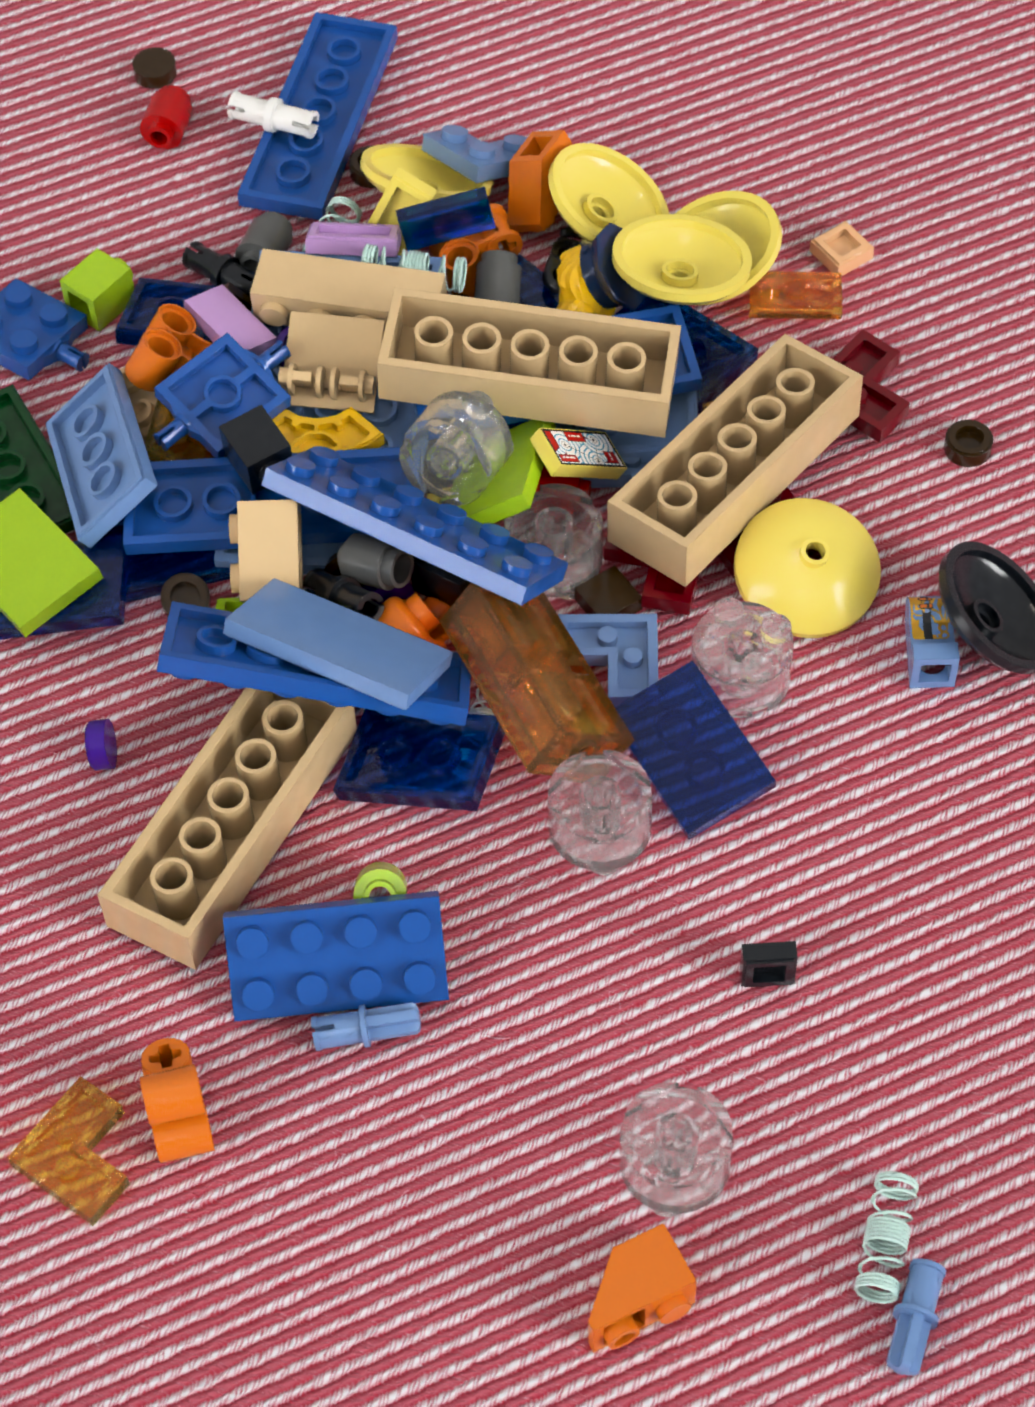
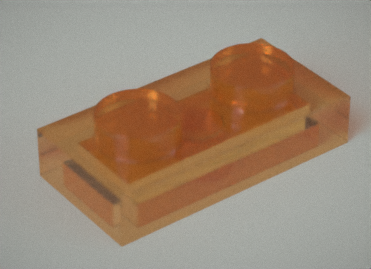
[749,271,843,319]

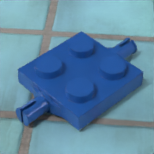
[0,278,90,381]
[153,332,291,458]

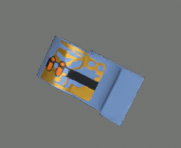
[905,596,960,688]

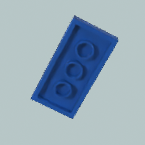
[223,891,449,1022]

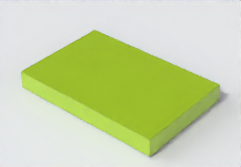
[448,420,556,524]
[0,488,104,638]

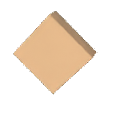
[810,221,874,278]

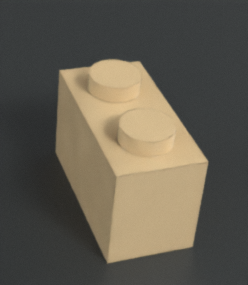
[229,499,303,603]

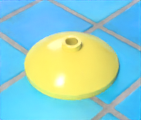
[548,143,669,242]
[360,144,493,216]
[675,191,782,305]
[612,214,752,305]
[734,498,881,638]

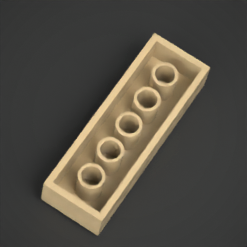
[377,287,681,438]
[607,334,863,587]
[97,688,358,970]

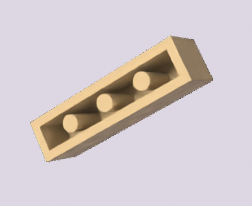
[250,249,447,335]

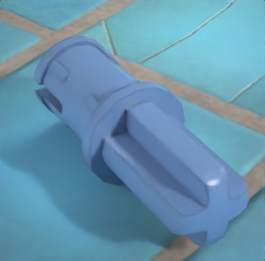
[311,1002,421,1051]
[886,1258,946,1376]

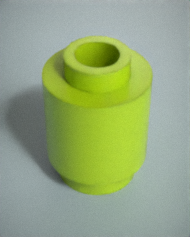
[353,862,407,899]

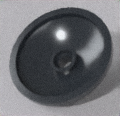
[939,541,1035,674]

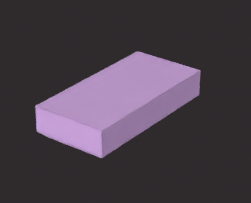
[305,222,402,257]
[184,284,277,356]

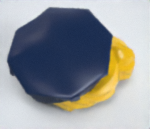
[556,223,647,316]

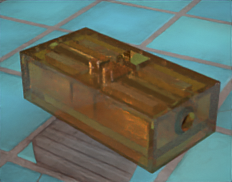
[439,583,635,780]

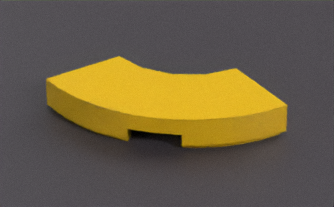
[272,407,385,453]

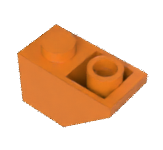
[508,130,573,232]
[588,1223,697,1353]

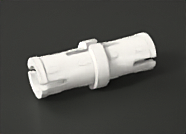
[227,91,319,139]

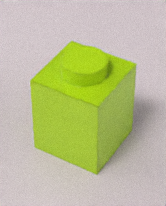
[59,248,137,332]

